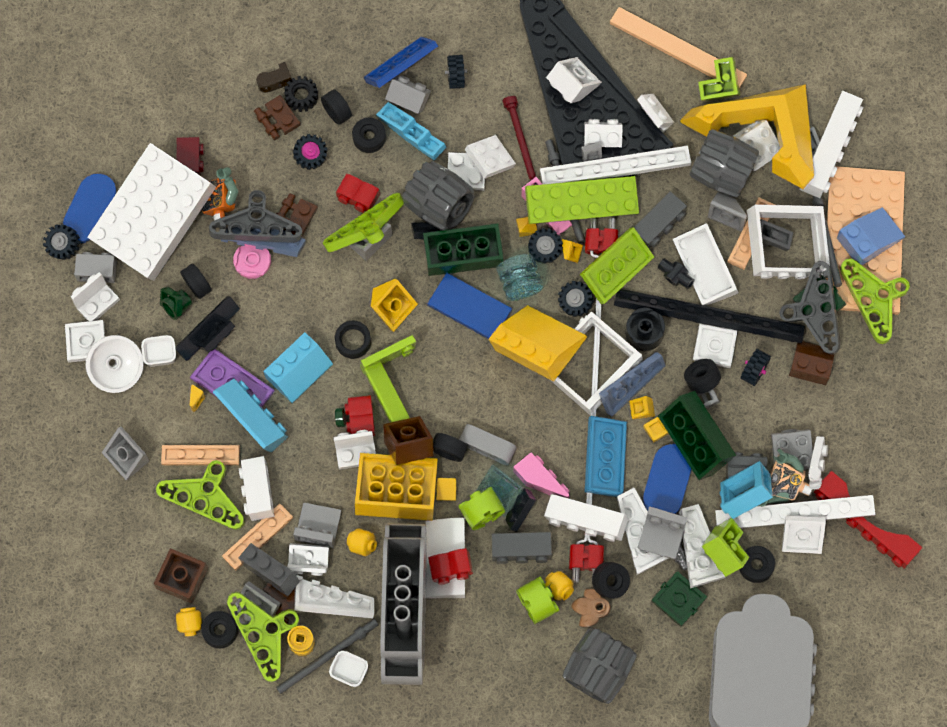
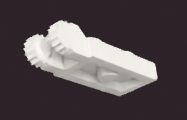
[808,436,828,490]

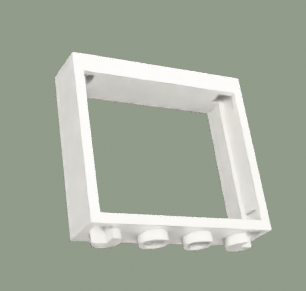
[747,205,830,279]
[550,312,643,416]

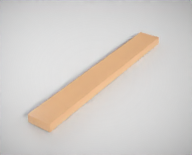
[610,7,747,89]

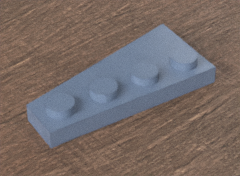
[221,211,306,257]
[599,352,666,417]

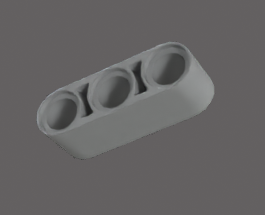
[459,424,517,465]

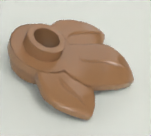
[571,589,611,627]

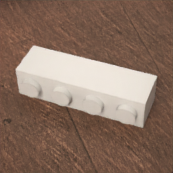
[544,494,628,542]

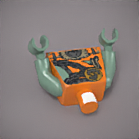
[201,167,239,220]

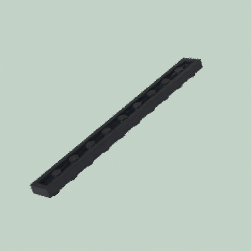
[614,289,805,343]

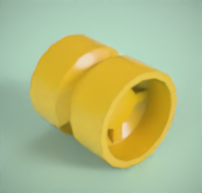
[287,626,315,656]

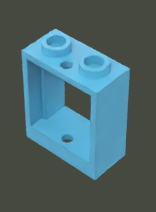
[719,461,773,519]

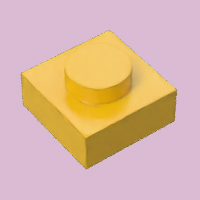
[643,417,669,443]

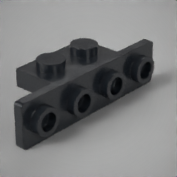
[175,296,240,361]

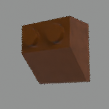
[789,341,834,386]

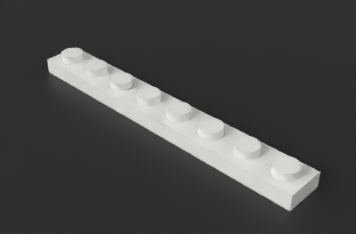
[540,146,691,184]
[715,495,875,528]

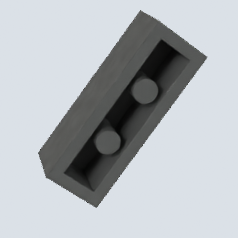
[634,191,687,248]
[492,532,552,564]
[238,543,300,596]

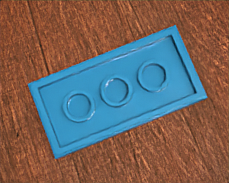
[585,416,627,497]

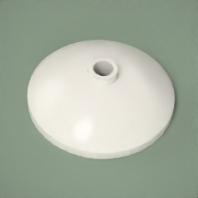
[85,335,143,393]

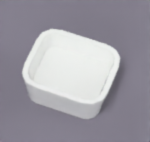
[141,335,176,367]
[329,651,368,687]

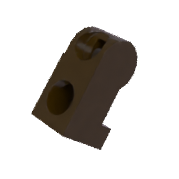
[256,62,292,93]

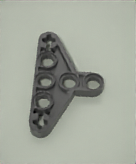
[209,190,302,243]
[779,261,840,354]

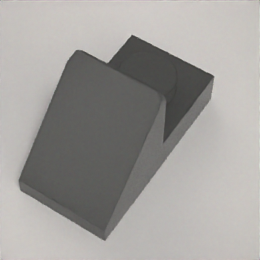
[760,219,793,251]

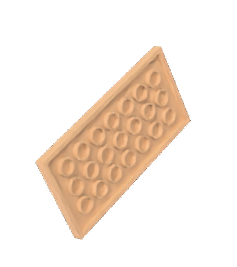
[826,166,905,315]

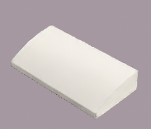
[673,223,739,306]
[425,518,465,598]

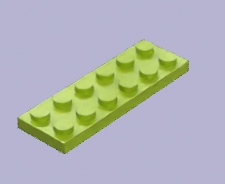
[525,176,639,224]

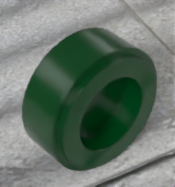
[335,408,346,428]

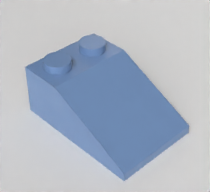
[837,207,905,266]

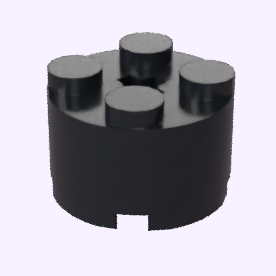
[625,308,665,351]

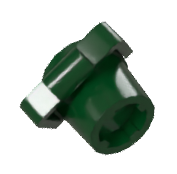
[160,287,192,320]

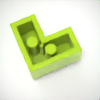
[698,57,740,101]
[701,518,749,577]

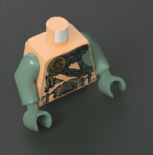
[759,449,812,507]

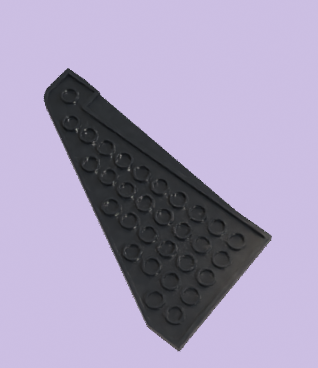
[520,0,674,179]

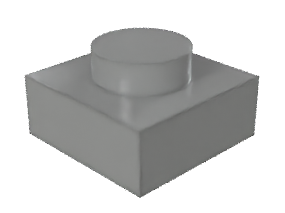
[581,142,602,162]

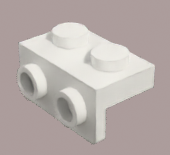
[637,94,674,133]
[584,119,622,147]
[287,543,329,576]

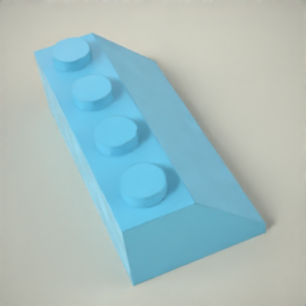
[213,379,288,452]

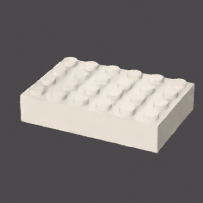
[88,143,216,281]

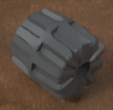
[690,129,759,197]
[402,161,475,231]
[562,628,637,704]

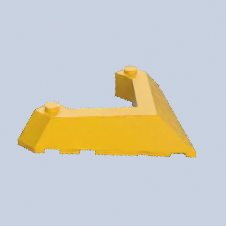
[680,84,814,189]

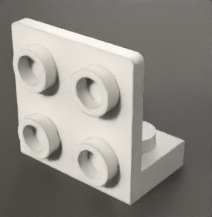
[733,120,781,171]
[71,272,120,322]
[334,430,376,470]

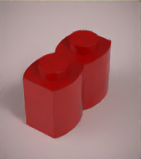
[336,174,380,213]
[345,395,375,436]
[428,548,473,585]

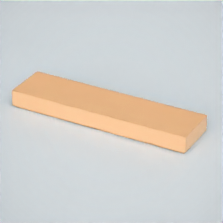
[727,197,775,270]
[161,445,240,465]
[222,503,293,571]

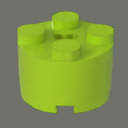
[458,487,505,531]
[516,577,560,624]

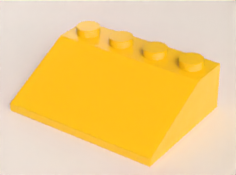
[489,305,587,382]
[355,453,438,521]

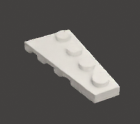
[617,488,669,575]
[679,504,727,588]
[294,575,374,618]

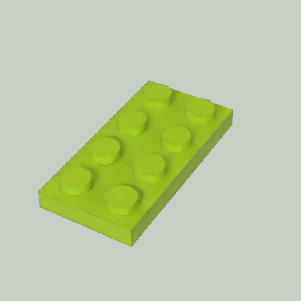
[580,227,654,304]

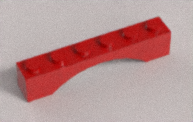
[814,471,922,569]

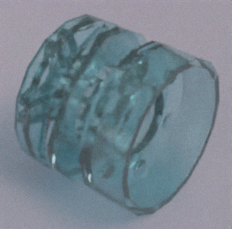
[496,254,544,301]

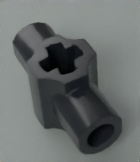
[658,258,695,289]

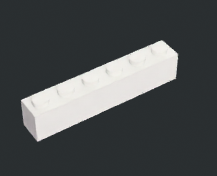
[799,91,864,198]

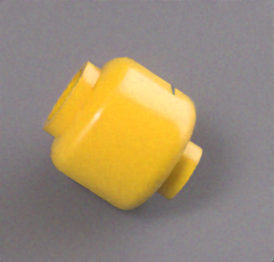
[347,528,377,557]
[545,571,574,600]
[176,607,202,636]

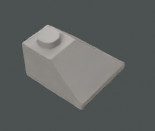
[708,192,747,232]

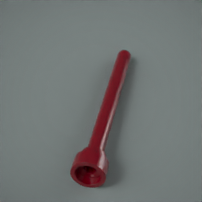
[502,96,536,180]

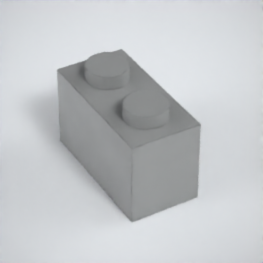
[385,75,431,114]
[74,252,117,283]

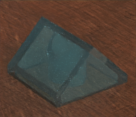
[475,465,524,517]

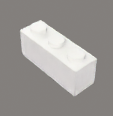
[239,456,275,521]

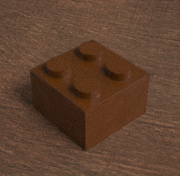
[383,416,433,465]
[154,548,209,604]

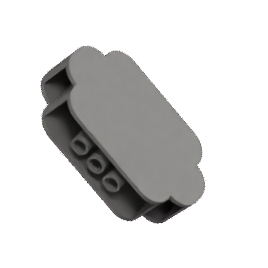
[380,523,427,685]
[709,594,817,727]

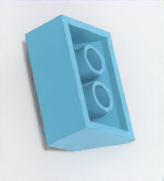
[263,332,333,403]

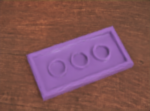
[190,349,275,407]

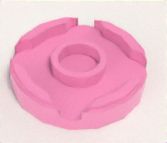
[233,244,271,279]

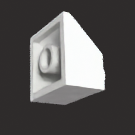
[546,57,602,103]

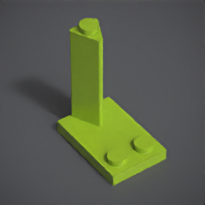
[360,335,416,422]

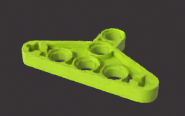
[323,193,404,252]
[840,259,910,344]
[156,460,245,530]
[227,592,299,682]

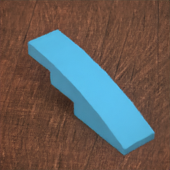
[376,102,446,160]

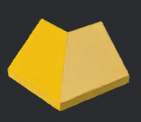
[371,279,418,332]

